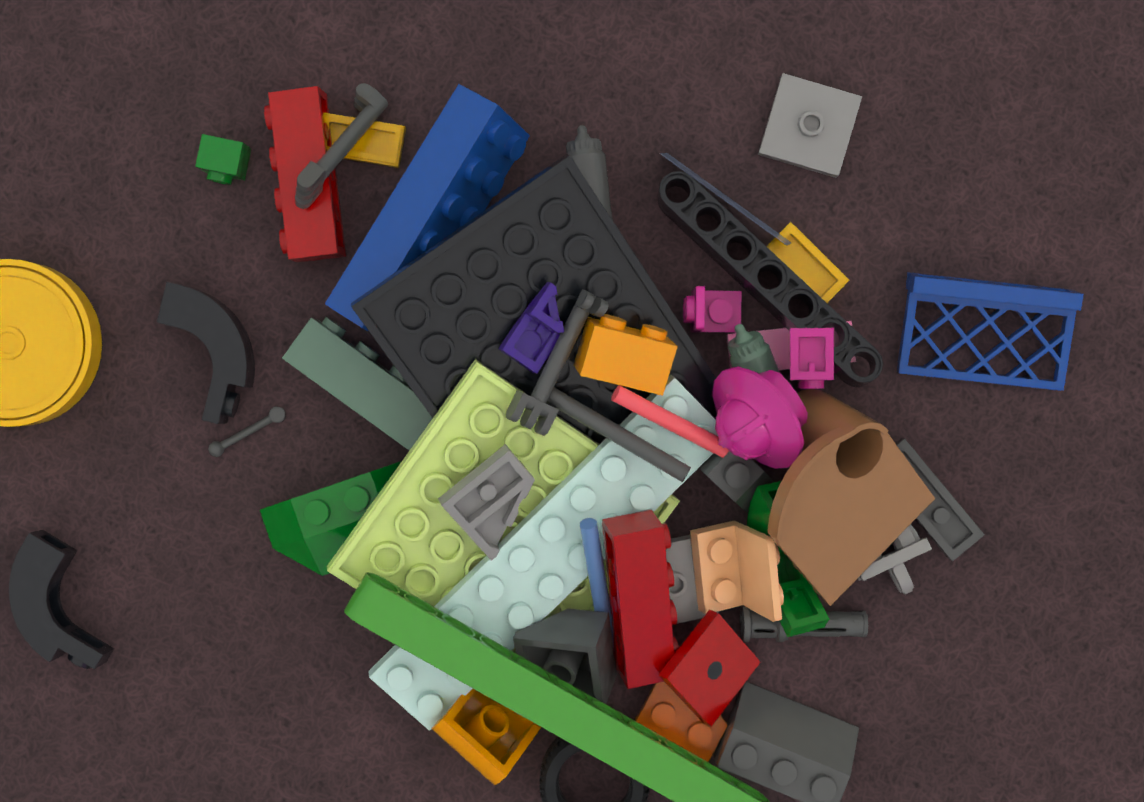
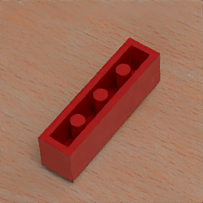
[264,86,346,262]
[602,510,679,689]

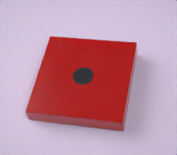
[658,609,761,727]

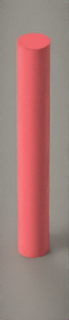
[611,385,729,458]

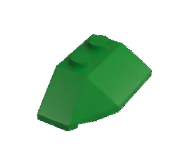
[260,461,402,576]

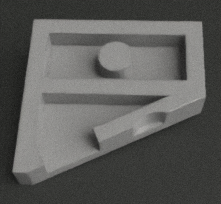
[438,444,535,561]

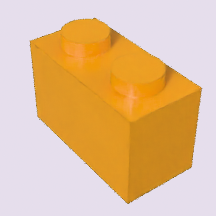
[573,314,678,396]

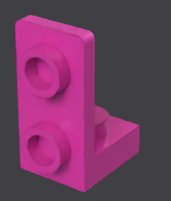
[683,286,742,333]
[789,328,834,389]

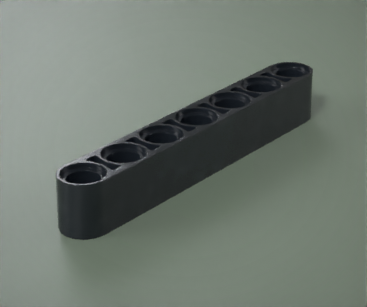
[657,171,883,388]

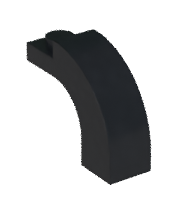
[157,282,255,424]
[9,530,115,669]

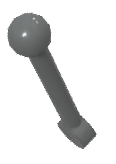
[208,407,286,457]

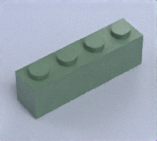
[282,317,433,451]

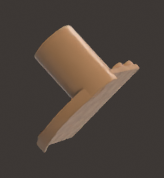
[767,389,935,606]

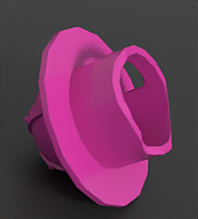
[712,367,808,469]

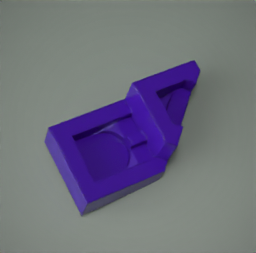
[498,282,564,374]

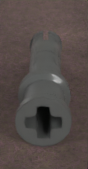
[739,605,868,642]

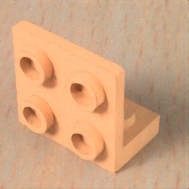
[690,520,784,622]

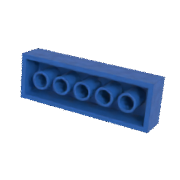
[325,84,530,331]

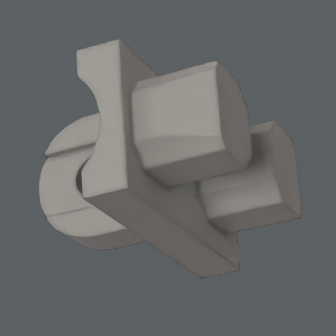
[857,524,932,595]

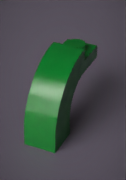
[747,481,829,637]

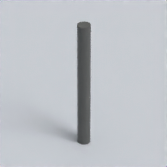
[547,387,691,482]

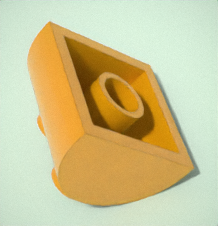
[431,689,541,785]

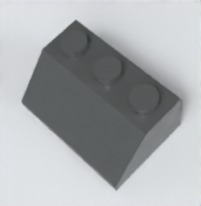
[713,681,859,802]

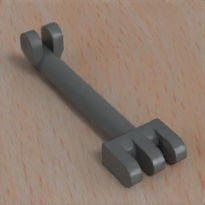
[295,83,388,209]
[506,289,609,436]

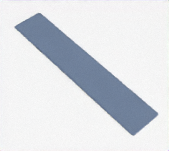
[661,153,791,245]

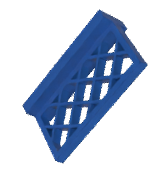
[897,272,1084,391]

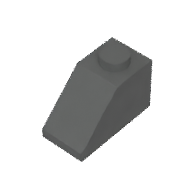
[699,451,774,514]

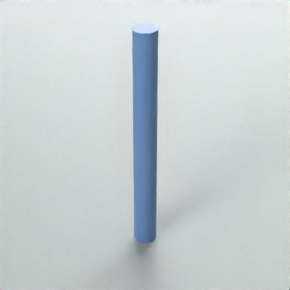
[580,518,615,651]

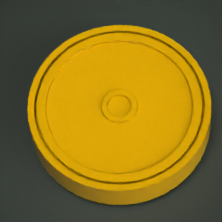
[0,259,102,427]

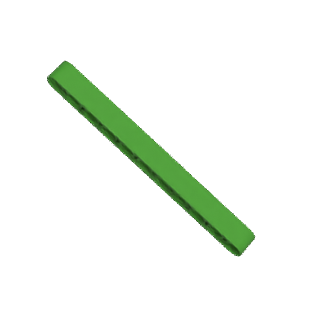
[344,572,770,802]

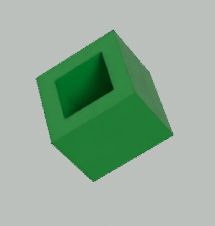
[195,134,251,185]

